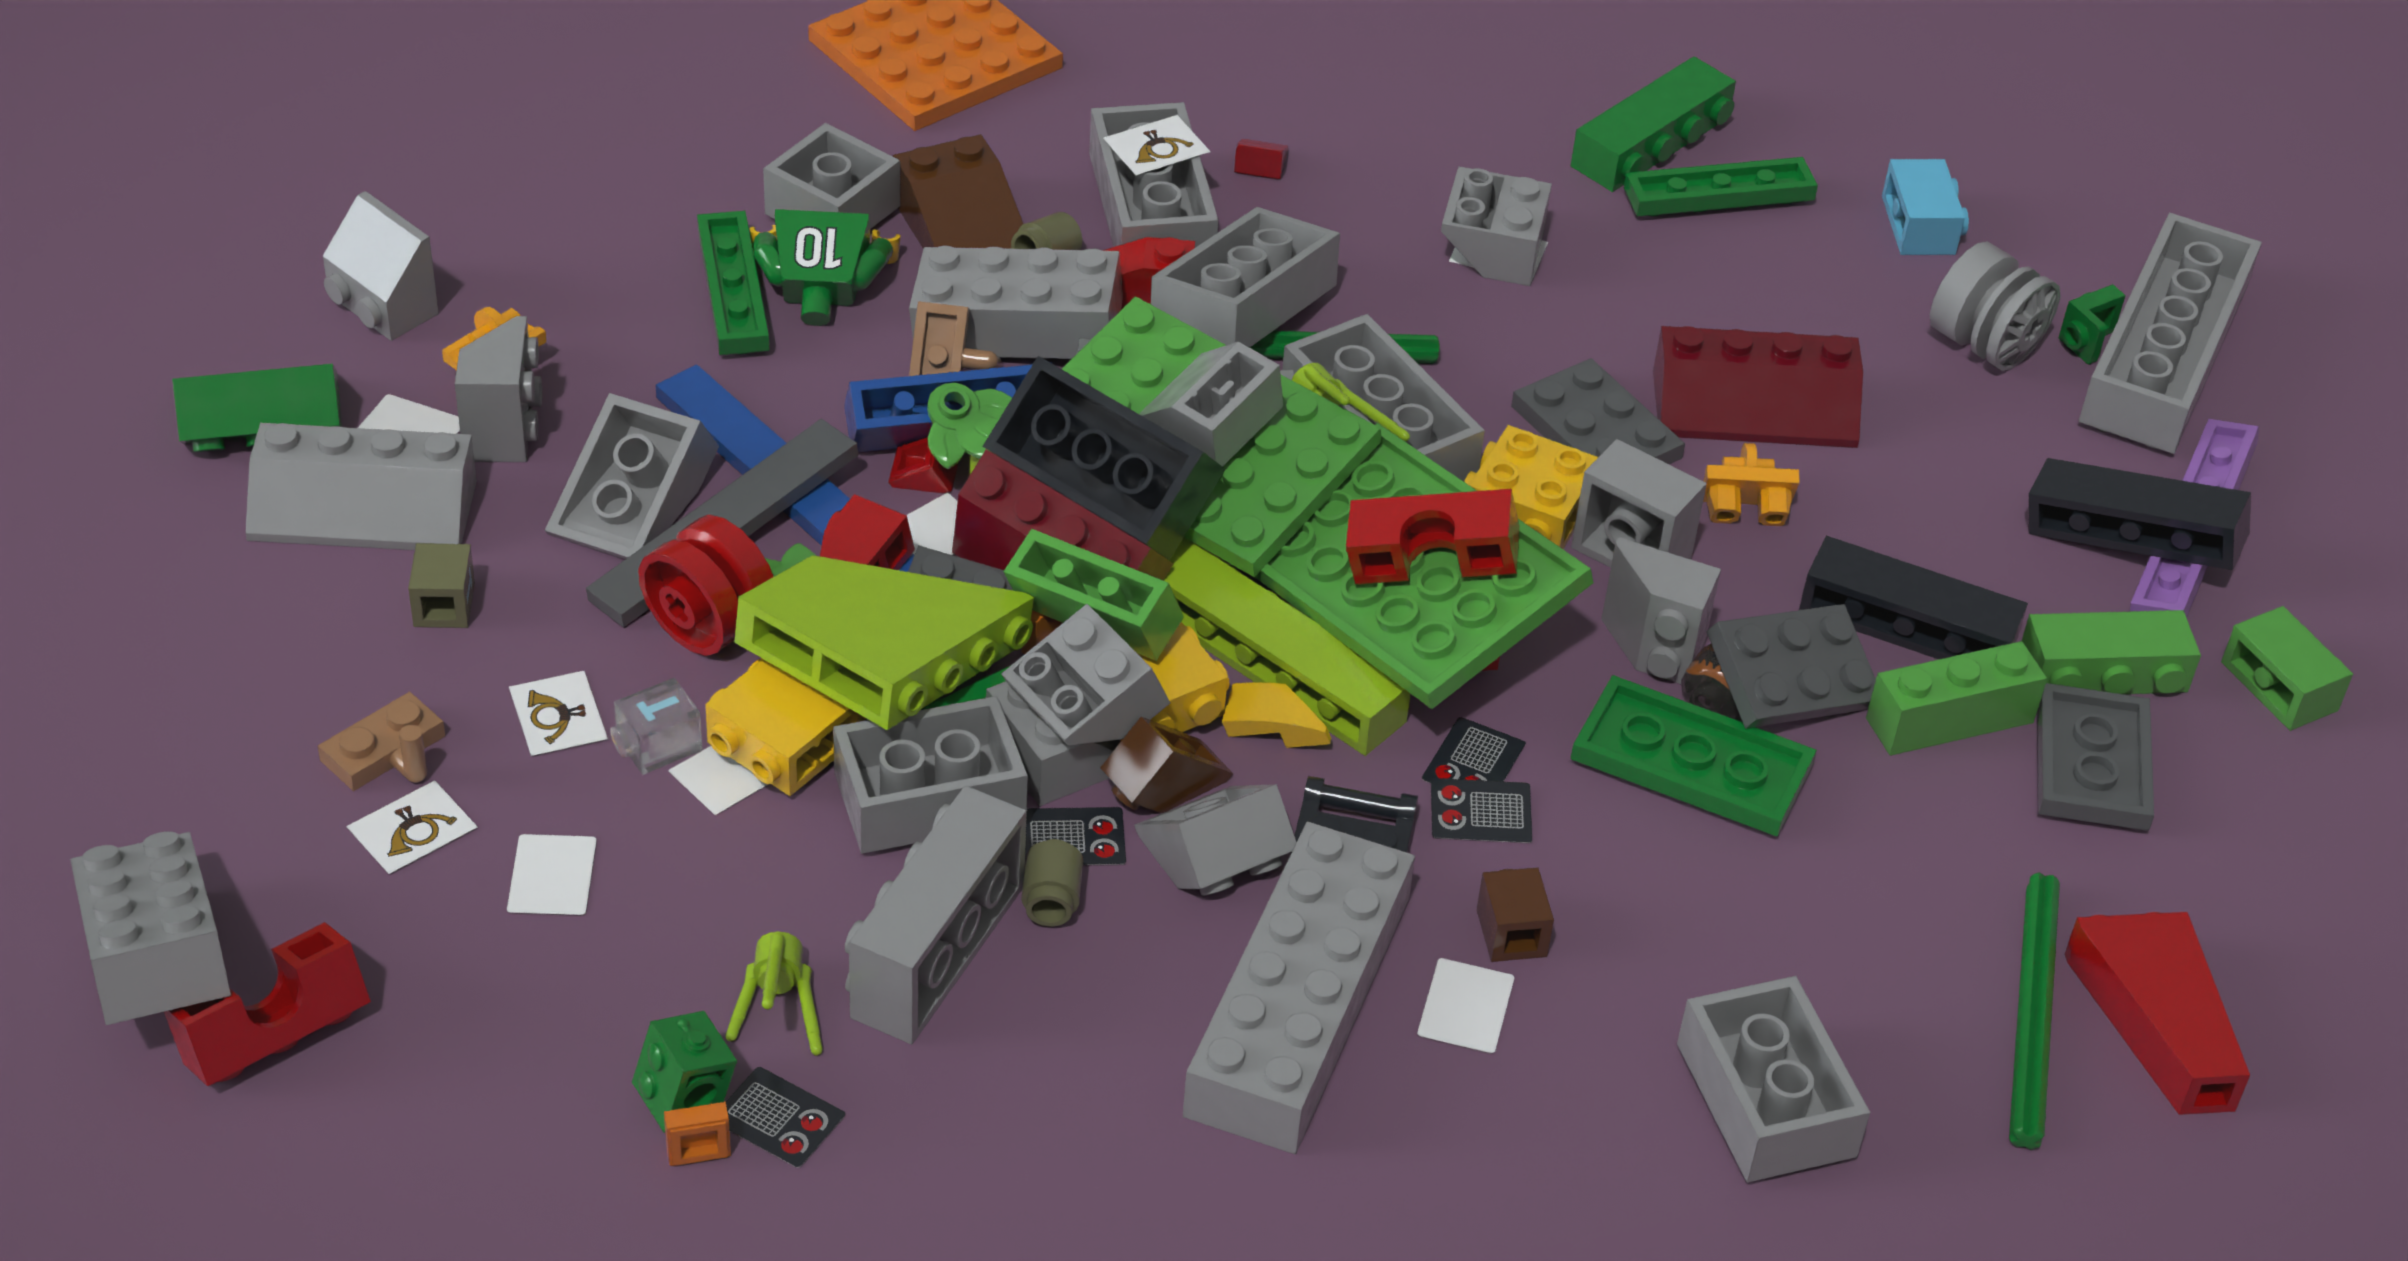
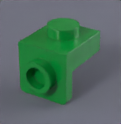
[2058,284,2126,364]

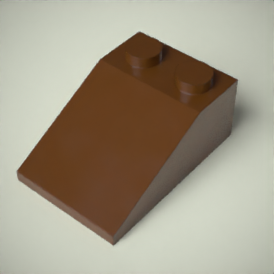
[893,134,1023,249]

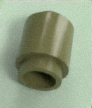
[1011,212,1082,250]
[1021,839,1083,926]

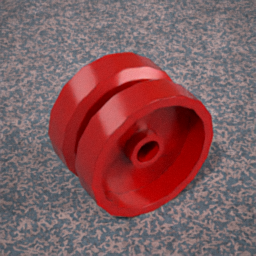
[638,515,773,656]

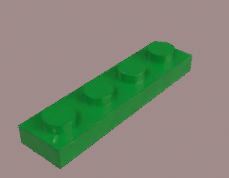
[1624,157,1818,216]
[697,210,769,355]

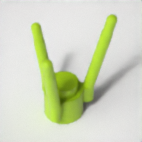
[1292,363,1410,441]
[725,931,822,1056]

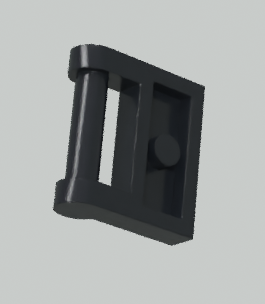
[1290,776,1418,855]

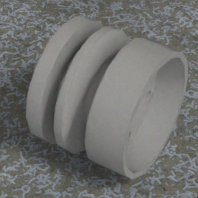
[1929,241,2060,371]

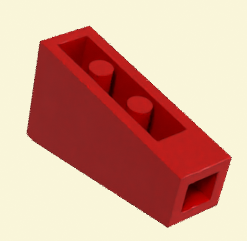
[2064,912,2250,1115]

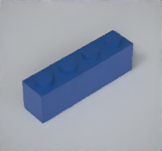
[844,365,1032,452]

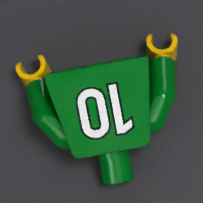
[749,209,901,326]

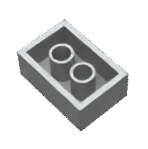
[833,696,1028,854]
[1677,976,1870,1183]

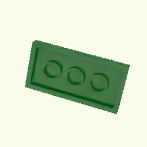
[1570,675,1817,837]

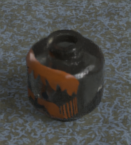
[1681,644,1740,719]

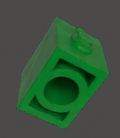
[632,1011,737,1133]

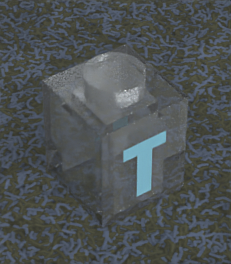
[611,677,703,775]

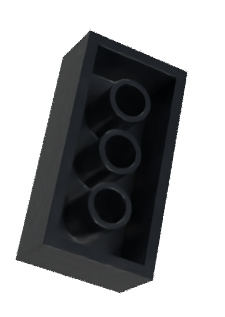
[983,356,1226,560]

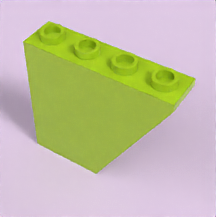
[734,555,1034,730]

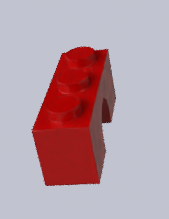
[1346,489,1520,584]
[164,922,371,1086]

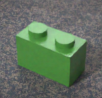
[2221,606,2353,731]

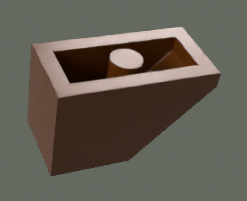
[1100,717,1233,813]

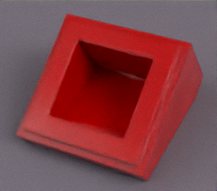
[1234,139,1288,179]
[888,437,958,493]

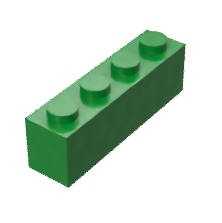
[1570,56,1736,192]

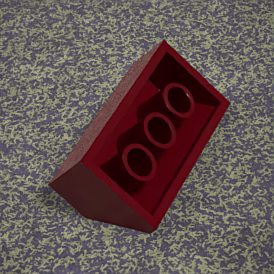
[1653,326,1863,448]
[952,449,1174,580]

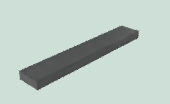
[586,418,858,628]

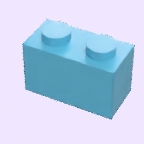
[1882,159,1969,255]

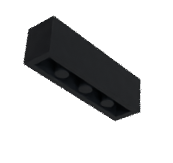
[2029,458,2251,570]
[1799,535,2028,659]

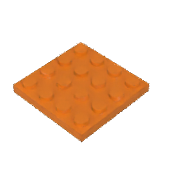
[808,0,1063,131]

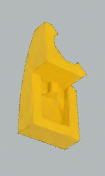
[1222,682,1332,748]

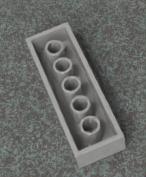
[2078,212,2262,454]
[1183,822,1415,1155]

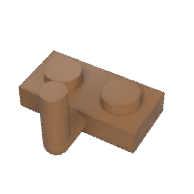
[909,301,1003,376]
[317,691,445,792]

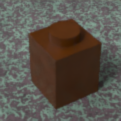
[1476,867,1554,962]

